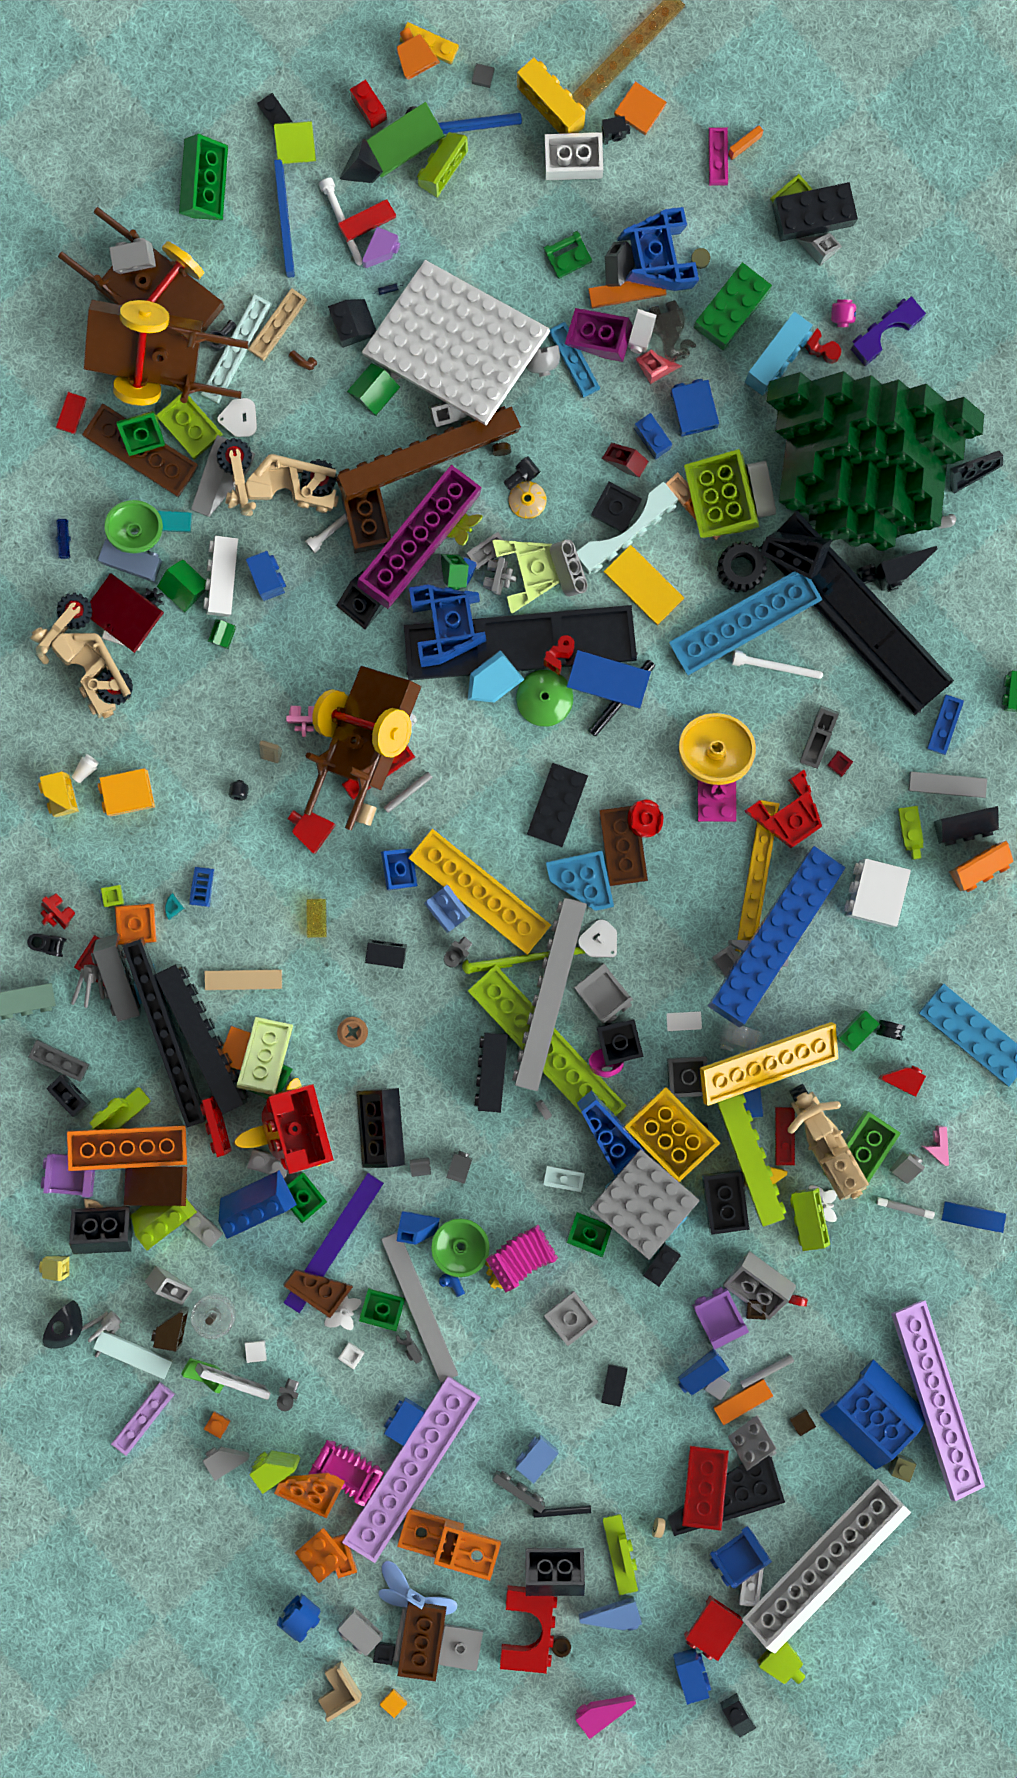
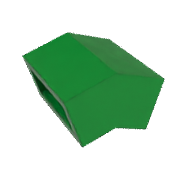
[208,619,236,649]

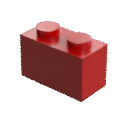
[350,79,387,129]

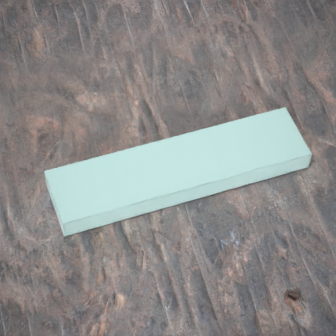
[93,1331,173,1379]

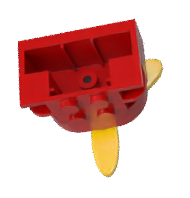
[234,1078,334,1174]

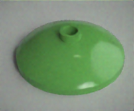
[104,500,163,553]
[516,670,573,727]
[431,1218,490,1277]

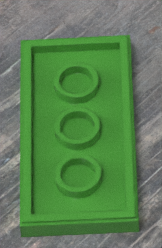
[367,102,445,178]

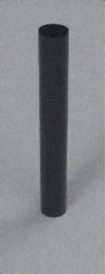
[533,1505,591,1518]

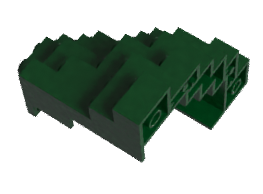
[766,371,985,551]

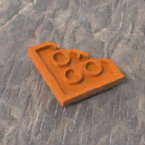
[274,1473,345,1518]

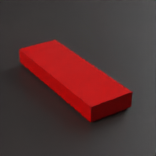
[338,199,396,242]
[775,1107,795,1165]

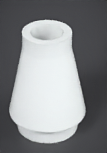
[71,754,99,783]

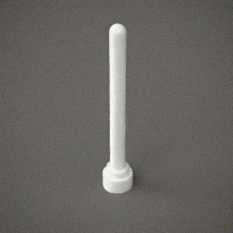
[318,178,362,266]
[305,514,347,553]
[732,650,823,679]

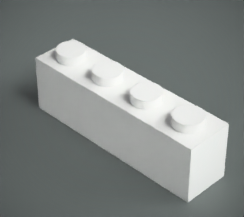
[203,536,238,617]

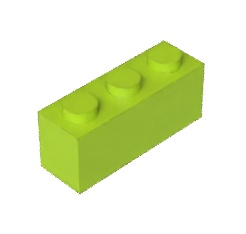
[790,1188,830,1251]

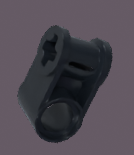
[27,933,67,957]

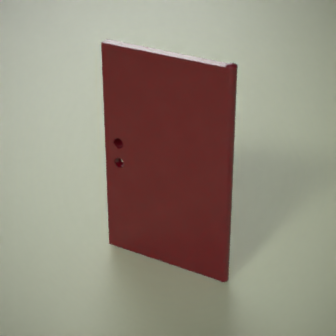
[90,573,164,653]

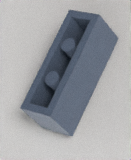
[98,539,163,583]

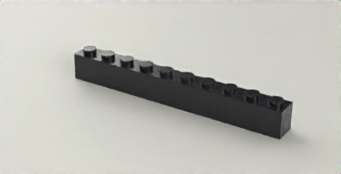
[122,937,206,1128]

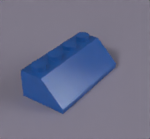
[218,1170,297,1239]

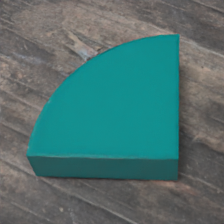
[165,893,185,920]

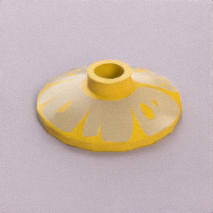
[509,481,546,519]

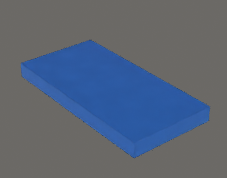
[567,650,651,709]

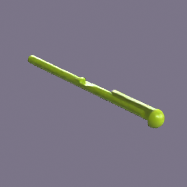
[462,947,585,974]

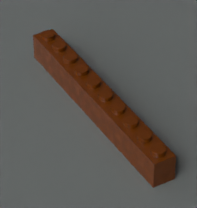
[336,406,521,501]

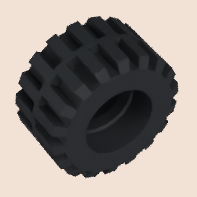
[717,541,767,592]

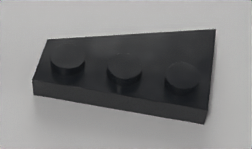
[950,451,1003,494]

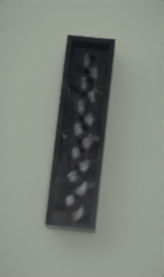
[155,964,249,1115]

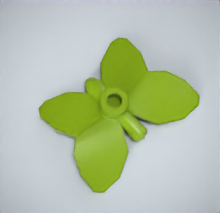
[447,513,483,546]

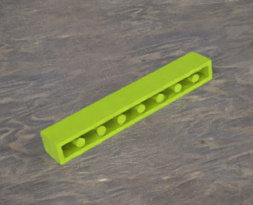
[717,1093,786,1227]

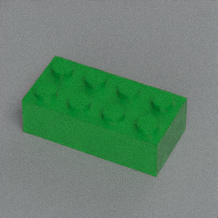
[694,262,772,351]

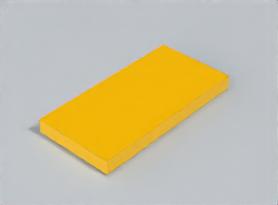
[604,545,684,626]

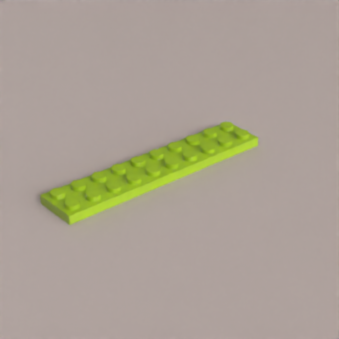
[468,965,627,1116]

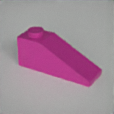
[575,1695,636,1739]

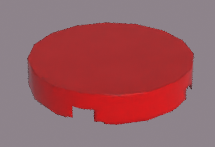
[628,799,664,838]

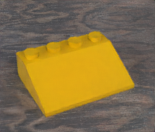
[624,1087,720,1182]

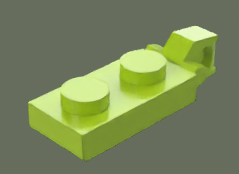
[898,805,924,860]

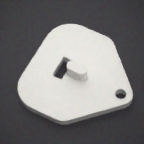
[218,398,257,437]
[579,920,617,957]

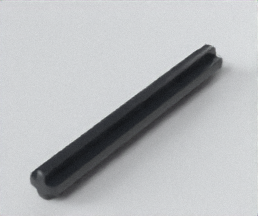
[588,660,655,736]

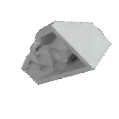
[191,435,255,517]

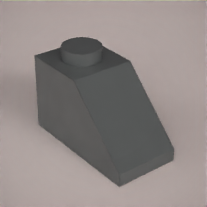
[446,1151,472,1184]

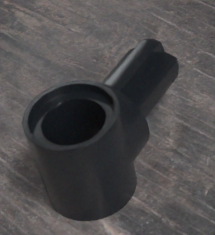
[504,456,541,490]

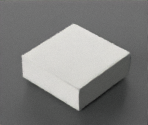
[245,1340,267,1363]
[338,1342,365,1369]

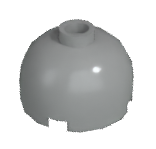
[526,345,560,377]

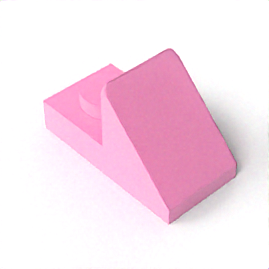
[922,1126,949,1166]

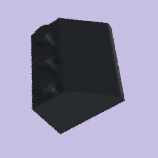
[934,806,999,846]
[69,1206,132,1254]

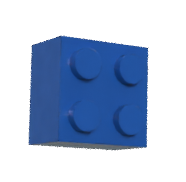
[246,551,287,601]
[673,1648,711,1705]

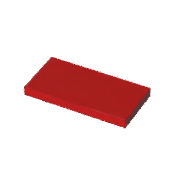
[682,1446,729,1531]

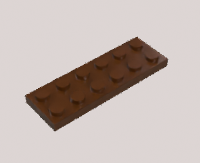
[82,403,199,498]

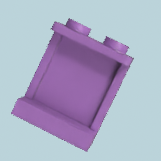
[41,1153,95,1197]
[692,1287,749,1350]

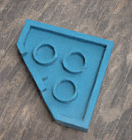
[546,851,614,911]

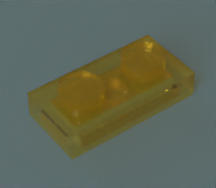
[307,899,327,938]

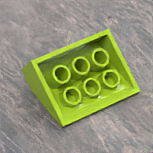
[684,449,760,538]

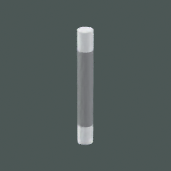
[876,1197,935,1219]

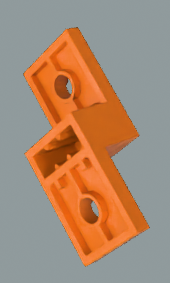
[397,1508,501,1581]

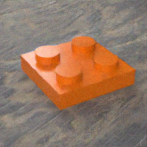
[295,1528,348,1583]

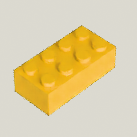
[517,57,585,134]

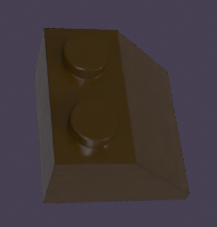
[151,1307,189,1352]

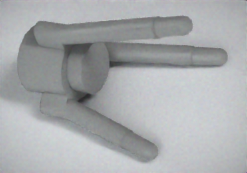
[71,965,105,1008]
[81,1311,122,1358]

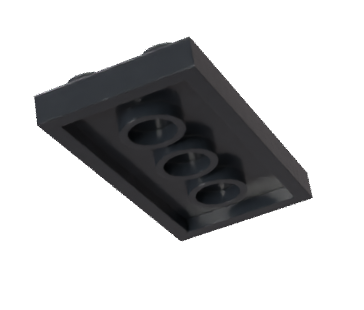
[527,763,588,847]

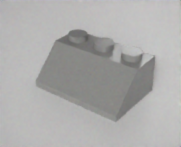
[723,1251,796,1320]

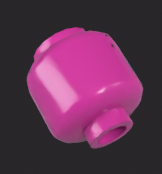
[831,299,856,327]

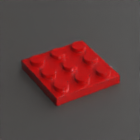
[200,1096,232,1157]

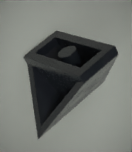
[340,139,383,183]

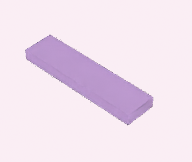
[111,1382,175,1456]

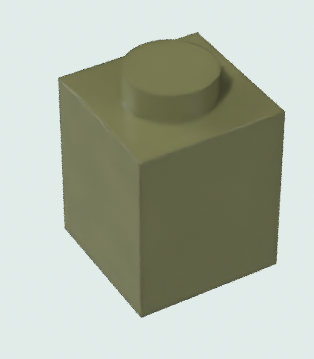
[888,1454,917,1483]

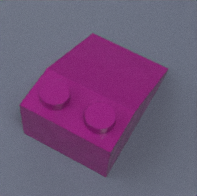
[565,308,633,362]

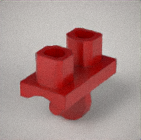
[40,893,75,930]

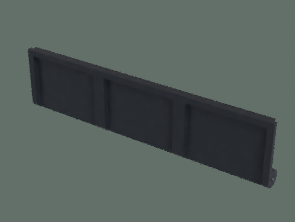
[759,511,954,716]
[404,605,638,681]

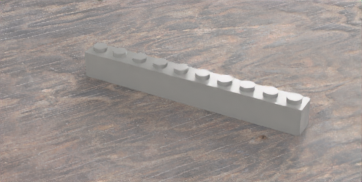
[512,898,587,1091]

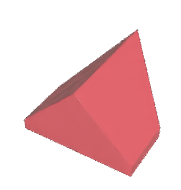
[636,350,682,384]

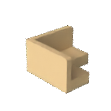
[318,1661,362,1722]

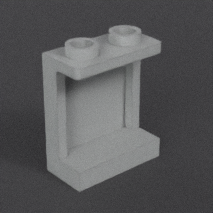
[574,964,633,1024]

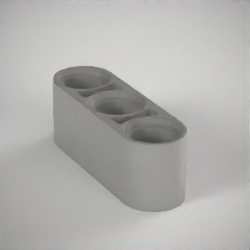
[746,461,776,518]
[550,540,588,597]

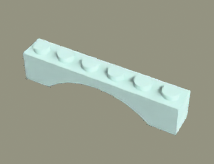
[577,482,678,574]

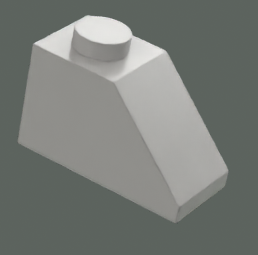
[145,1266,193,1305]
[203,1447,250,1481]

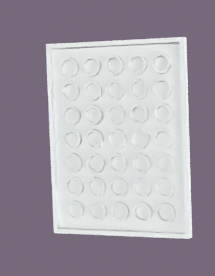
[362,260,550,425]

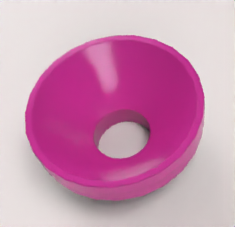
[589,1049,624,1078]

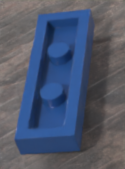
[927,694,964,755]

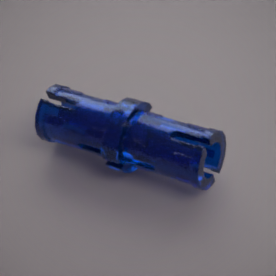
[56,519,71,559]

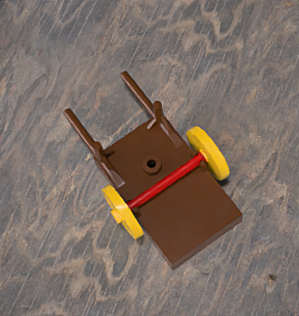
[58,207,225,333]
[84,300,249,406]
[303,666,422,831]

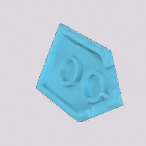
[467,650,524,703]

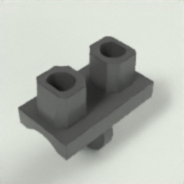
[443,937,472,968]
[277,1378,299,1412]

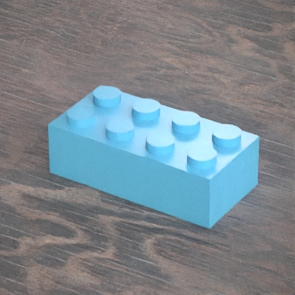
[745,311,813,396]

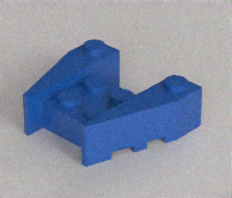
[617,207,699,291]
[409,585,486,667]

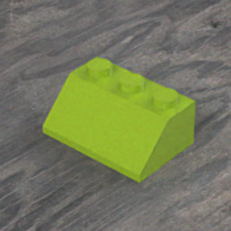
[417,132,468,198]
[131,1198,197,1251]
[249,1450,301,1494]

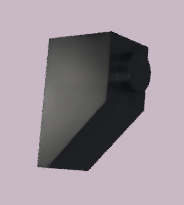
[720,1693,756,1738]

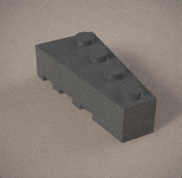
[91,933,141,1022]

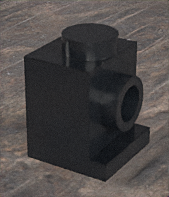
[601,116,630,145]

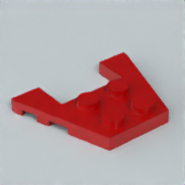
[744,770,822,848]

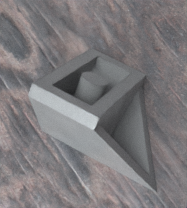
[796,233,842,266]

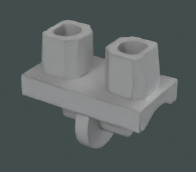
[483,557,516,596]

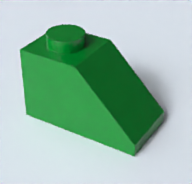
[441,554,469,590]

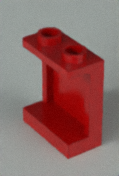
[684,1595,744,1661]

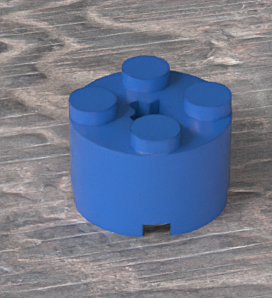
[277,1593,321,1643]

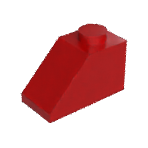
[878,1065,926,1097]

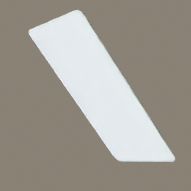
[667,1012,702,1031]

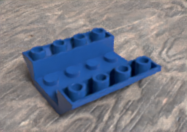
[819,1359,925,1470]

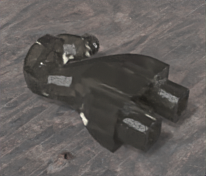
[649,300,696,362]

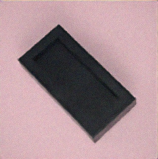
[601,1364,628,1407]

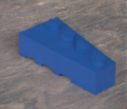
[577,1090,644,1176]

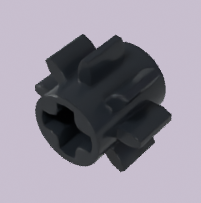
[141,587,164,607]

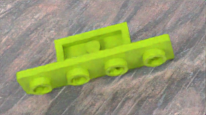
[89,1087,151,1130]
[603,1514,638,1595]

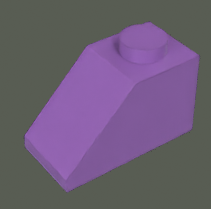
[362,227,400,268]

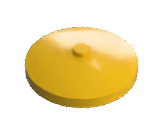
[678,713,756,785]

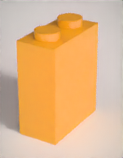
[98,768,155,817]

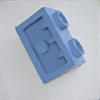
[424,885,471,933]

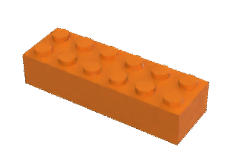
[67,1125,187,1171]

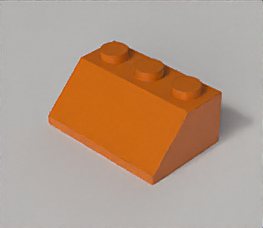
[949,841,1014,893]

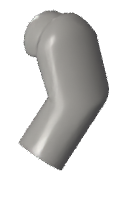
[938,514,956,529]

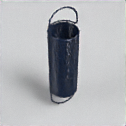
[373,283,403,295]

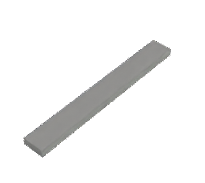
[381,1232,458,1383]

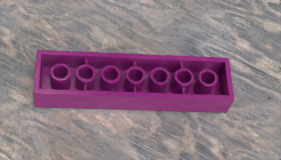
[357,465,482,609]

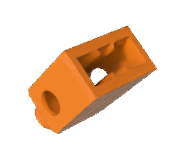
[397,28,440,80]

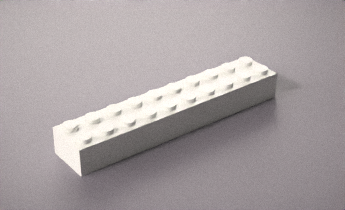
[742,1479,911,1653]

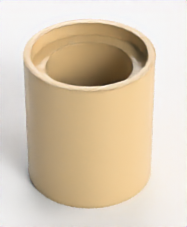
[356,803,377,826]

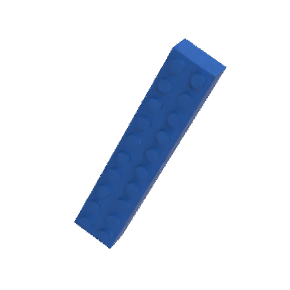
[707,846,846,1028]

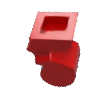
[805,328,842,364]
[544,635,574,675]

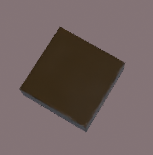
[746,1299,766,1320]
[789,1409,816,1436]

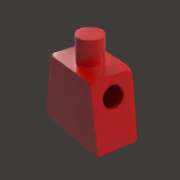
[287,810,336,854]

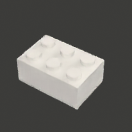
[544,133,603,180]

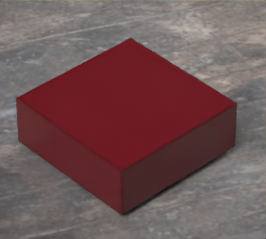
[826,750,853,777]

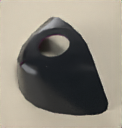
[43,1300,83,1349]

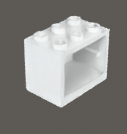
[844,859,911,927]

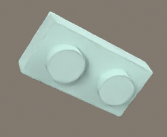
[543,1166,585,1192]

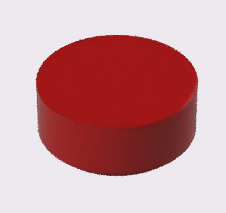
[788,1295,808,1307]

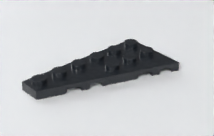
[668,1455,785,1536]

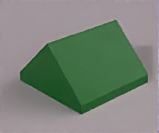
[347,363,400,416]
[116,411,165,456]
[157,559,206,613]
[287,1172,327,1223]
[566,1212,612,1257]
[359,1288,405,1331]

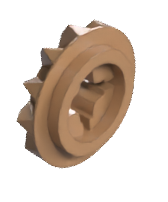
[337,1017,368,1048]

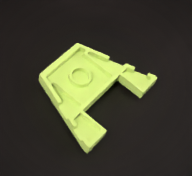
[492,540,560,614]

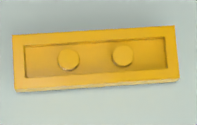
[400,22,459,64]

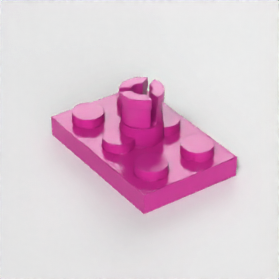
[697,779,736,822]

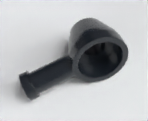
[207,320,236,352]

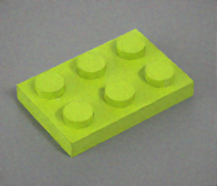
[156,393,223,460]

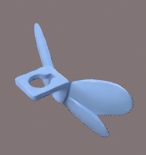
[379,1561,457,1615]

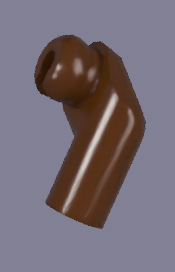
[288,350,317,371]

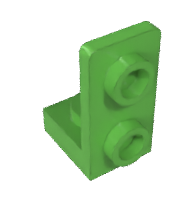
[181,1358,224,1394]

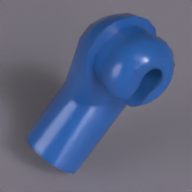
[439,1274,465,1297]

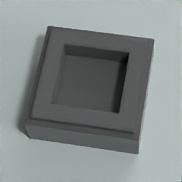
[472,63,495,88]

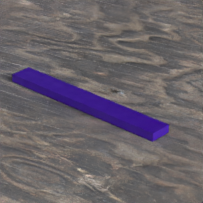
[284,1172,384,1314]

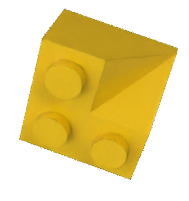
[38,771,79,817]

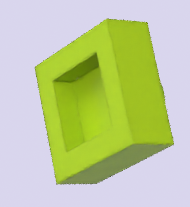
[101,885,124,907]

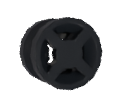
[856,564,879,584]

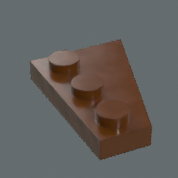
[283,1269,353,1318]

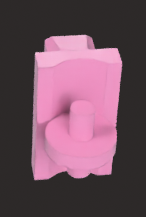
[286,706,314,737]

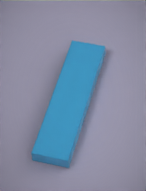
[549,322,600,398]

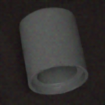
[410,1157,431,1177]

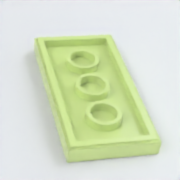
[237,1017,293,1095]

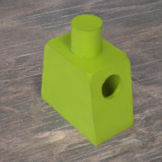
[757,1641,805,1684]

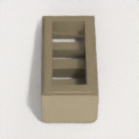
[259,740,283,763]

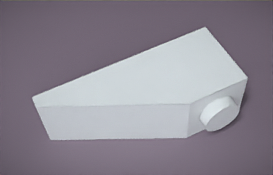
[628,309,656,354]

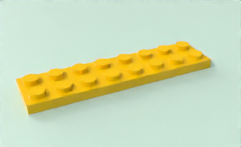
[408,828,551,955]
[700,1022,838,1106]

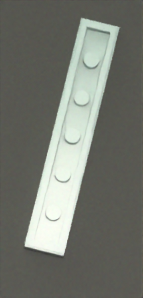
[201,294,272,404]

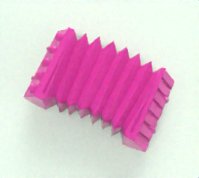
[485,1225,558,1293]
[308,1440,384,1507]

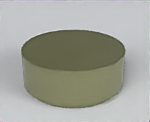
[691,248,711,269]

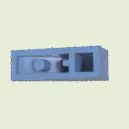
[579,1597,642,1631]

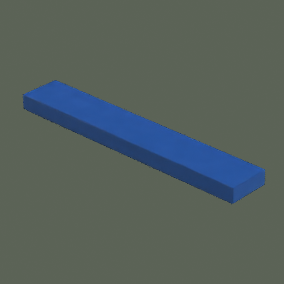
[274,159,295,278]

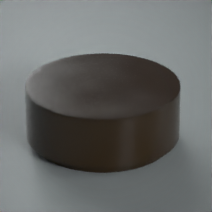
[492,442,511,456]
[552,1636,571,1658]

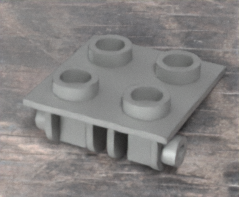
[728,1415,777,1471]

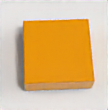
[380,1689,407,1718]

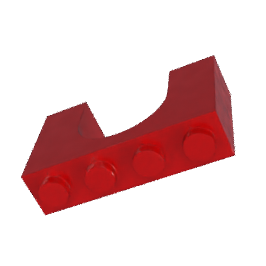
[500,1585,557,1674]

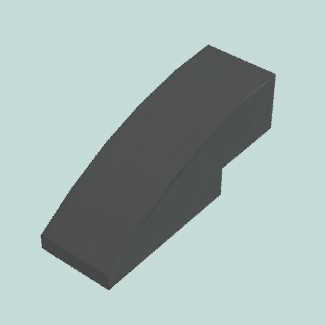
[800,705,839,769]

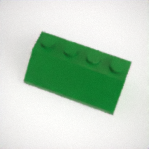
[179,134,228,220]

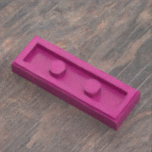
[708,127,728,186]

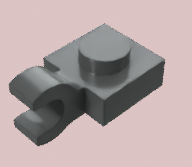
[396,1329,423,1364]

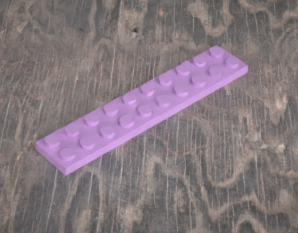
[891,1300,985,1501]
[342,1376,481,1563]

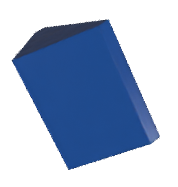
[381,848,418,891]

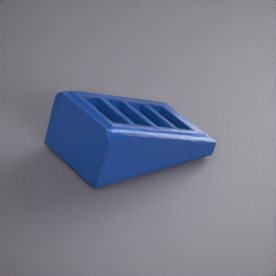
[189,867,214,907]

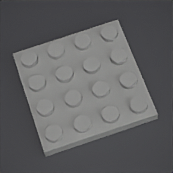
[590,1149,700,1260]

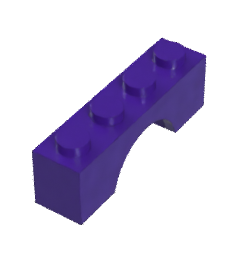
[850,296,926,366]

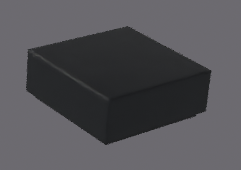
[373,1642,395,1665]

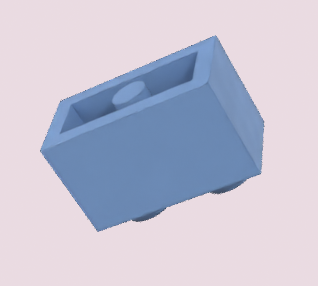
[515,1435,559,1484]

